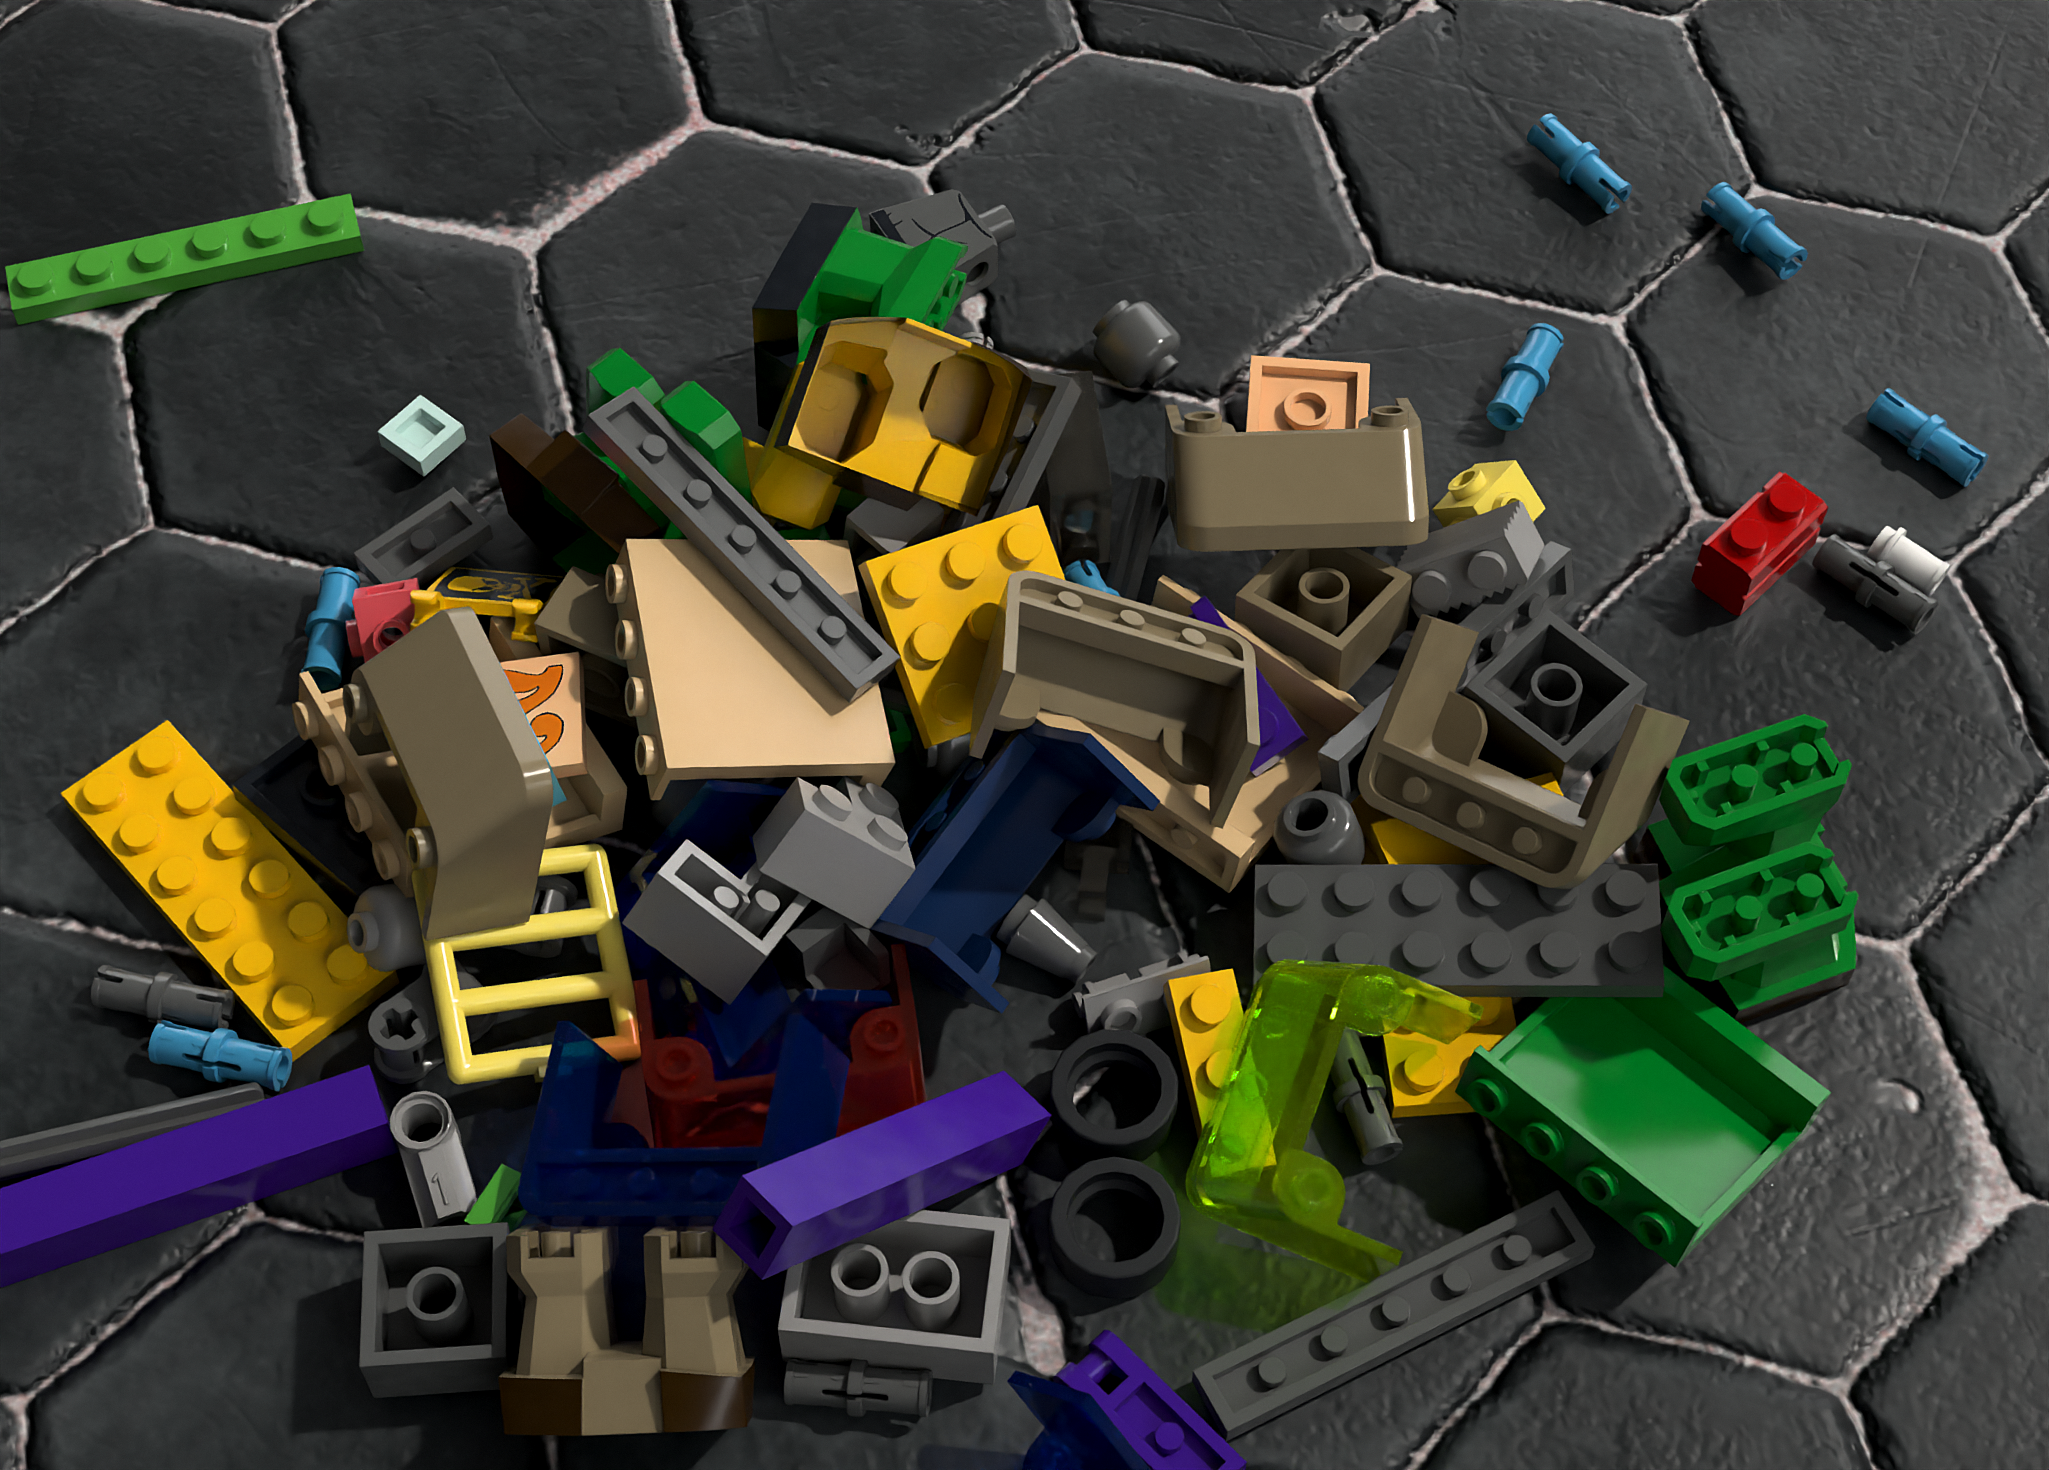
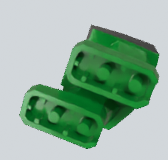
[752,202,968,431]

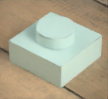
[377,395,466,477]

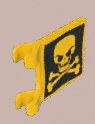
[410,567,565,643]

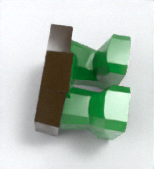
[489,348,753,575]
[1633,714,1859,1023]

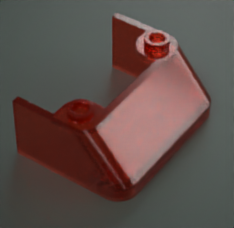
[633,943,927,1209]

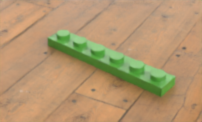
[5,193,364,325]

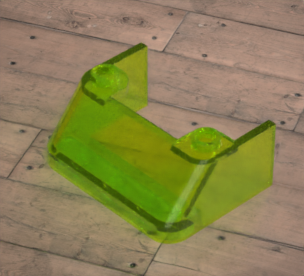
[1185,959,1484,1283]

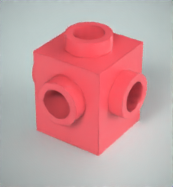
[346,578,419,663]

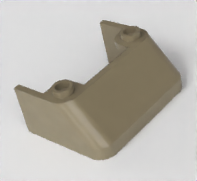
[1165,398,1429,552]
[969,570,1260,829]
[342,606,553,941]
[1358,614,1690,890]

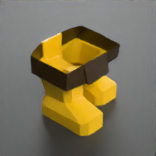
[750,317,1032,530]

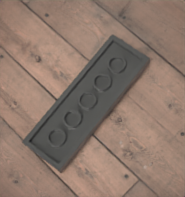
[1253,864,1664,997]

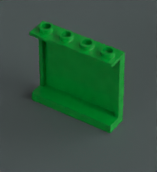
[1455,965,1831,1268]

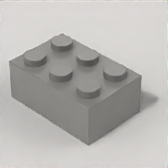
[778,1210,1011,1385]

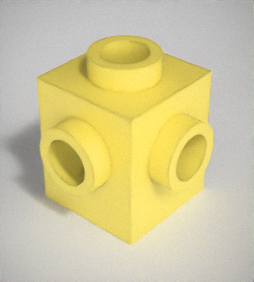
[1432,460,1546,527]

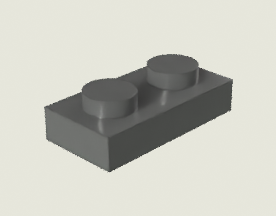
[354,487,493,588]

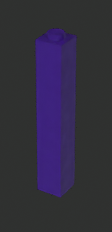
[0,1065,398,1288]
[712,1071,1051,1280]

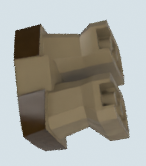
[498,1220,755,1436]

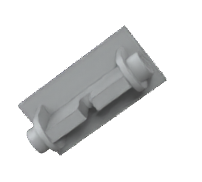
[1072,951,1211,1035]

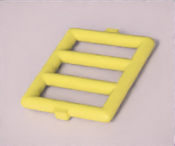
[411,844,645,1085]

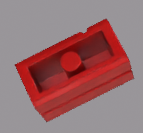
[1691,472,1828,616]

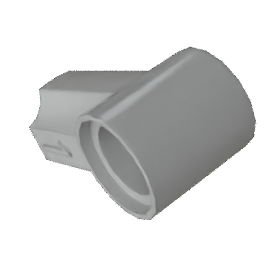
[390,1091,478,1228]

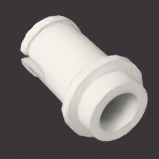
[1866,526,1952,597]

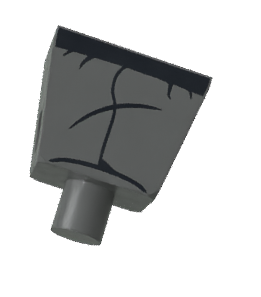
[869,189,1016,306]

